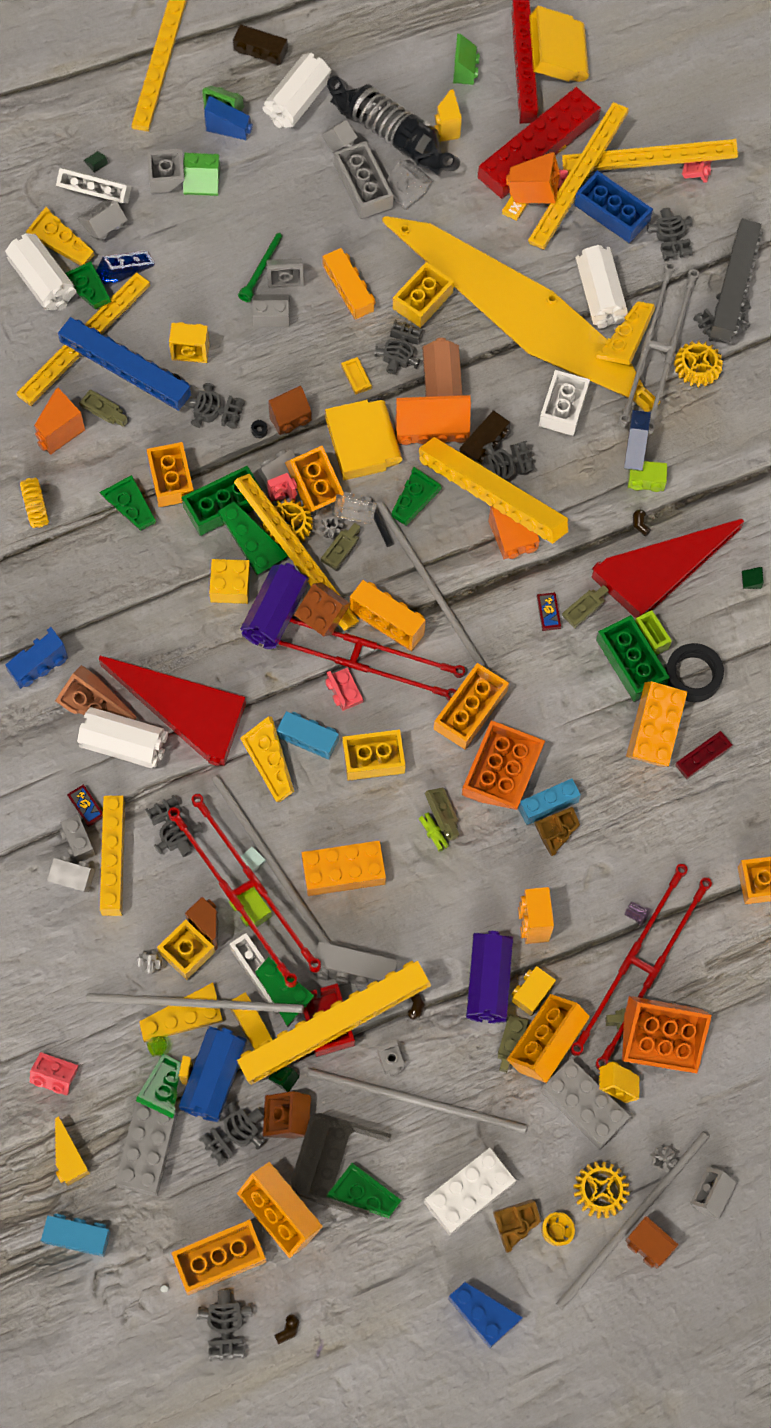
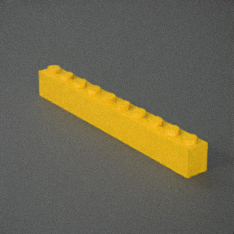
[419,437,569,544]
[237,961,431,1085]

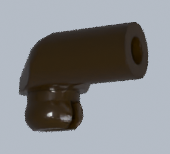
[633,509,651,536]
[408,993,425,1020]
[274,1314,299,1345]

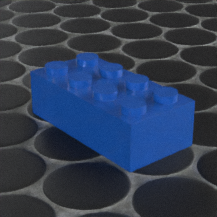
[574,171,653,243]

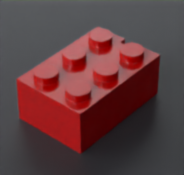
[303,983,355,1057]

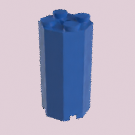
[179,1027,247,1122]

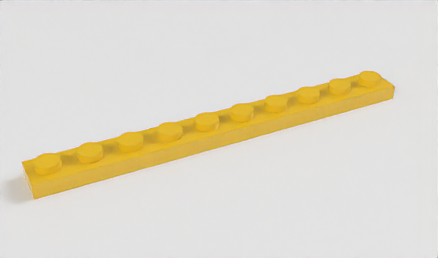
[132,0,187,132]
[528,102,629,250]
[562,139,738,173]
[17,272,150,406]
[234,474,359,631]

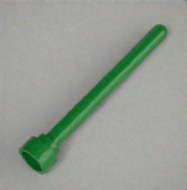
[238,233,282,302]

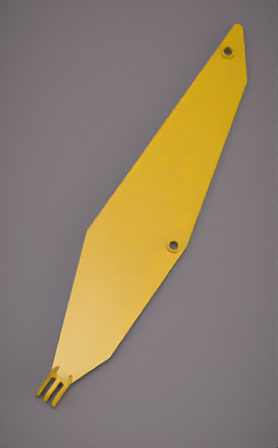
[382,216,660,412]

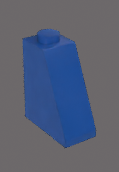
[204,96,253,140]

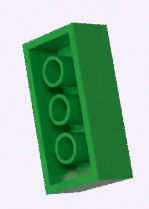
[181,465,262,536]
[596,615,670,702]

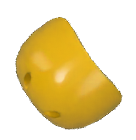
[541,1212,575,1246]

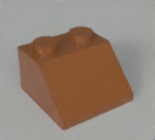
[268,385,312,435]
[185,897,218,951]
[263,1091,311,1138]
[625,1216,679,1269]

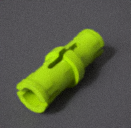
[419,812,449,852]

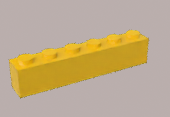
[100,795,125,916]

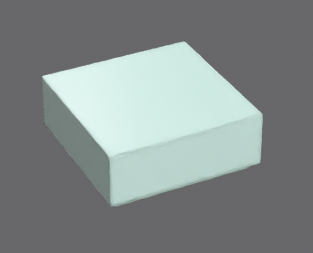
[241,847,266,872]

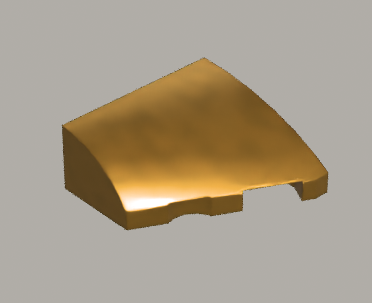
[534,807,580,856]
[493,1199,541,1253]

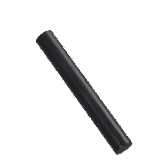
[365,497,393,547]

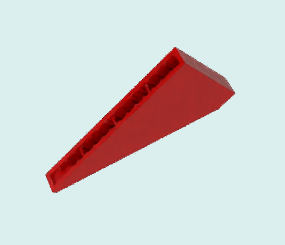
[591,519,744,618]
[99,655,246,766]

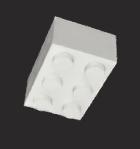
[539,370,590,436]

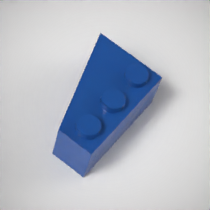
[5,627,68,689]
[448,1282,523,1349]

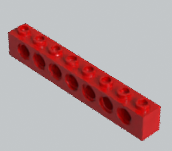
[511,0,538,124]

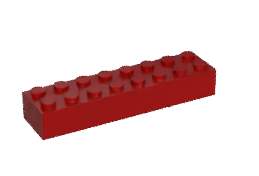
[478,87,601,199]

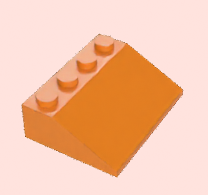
[395,395,471,445]
[462,720,545,810]
[622,996,712,1074]

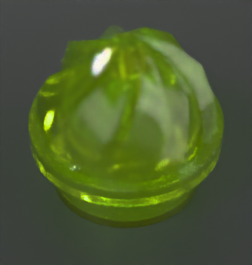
[147,1036,168,1057]

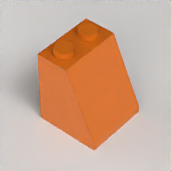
[506,152,561,203]
[34,387,85,455]
[488,506,540,559]

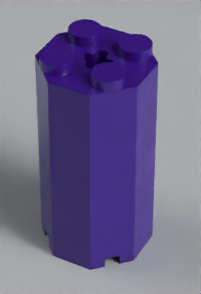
[240,563,309,649]
[466,931,513,1024]

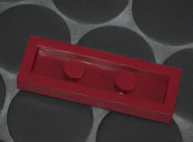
[675,731,733,779]

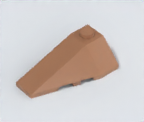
[55,665,137,720]

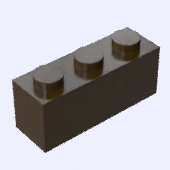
[233,24,288,65]
[459,410,511,465]

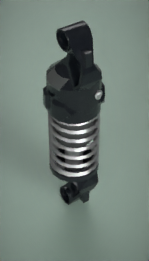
[327,76,460,176]

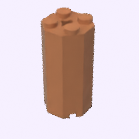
[422,337,462,397]

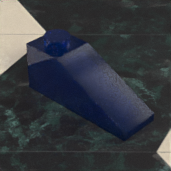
[96,251,155,284]

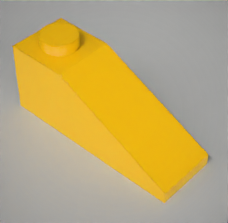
[230,992,273,1050]
[55,1116,90,1186]

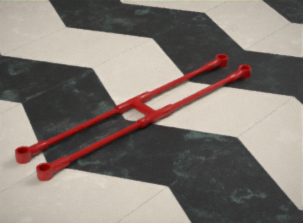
[279,618,465,701]
[168,794,321,987]
[570,864,712,1070]

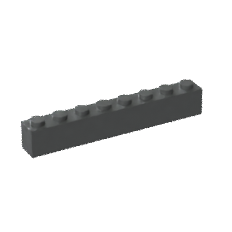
[709,218,763,342]

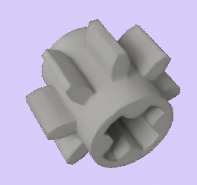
[320,515,343,539]
[137,949,162,974]
[650,1145,677,1172]

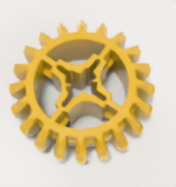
[674,340,723,387]
[20,478,49,528]
[263,499,313,544]
[573,1161,630,1219]

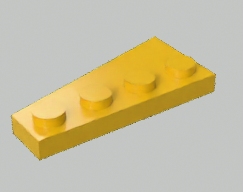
[26,207,94,266]
[596,301,655,365]
[240,716,294,802]
[139,982,223,1042]

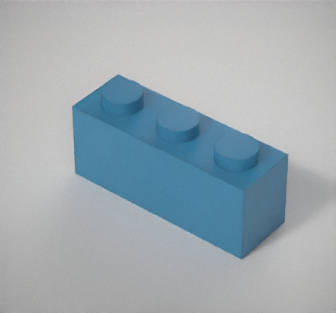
[276,711,339,760]
[518,778,581,825]
[41,1213,111,1257]

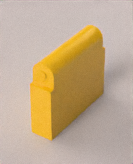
[530,6,589,82]
[325,400,403,481]

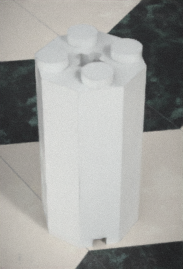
[263,53,331,128]
[5,233,76,310]
[576,245,628,329]
[77,707,168,768]

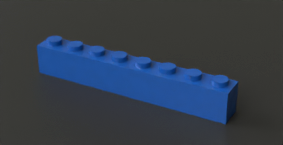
[58,317,191,411]

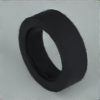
[665,643,724,702]

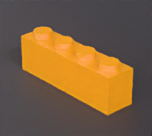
[322,248,376,320]

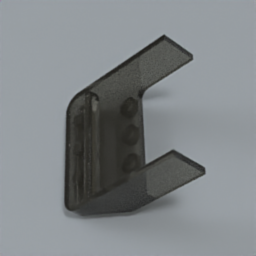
[290,1113,392,1219]

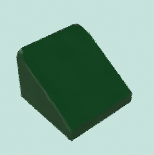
[84,151,108,173]
[742,567,764,589]
[268,1066,299,1092]

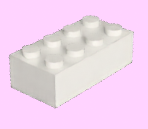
[424,1148,516,1236]

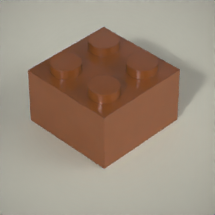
[294,583,351,637]

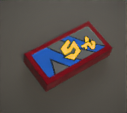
[536,592,561,631]
[67,784,103,827]

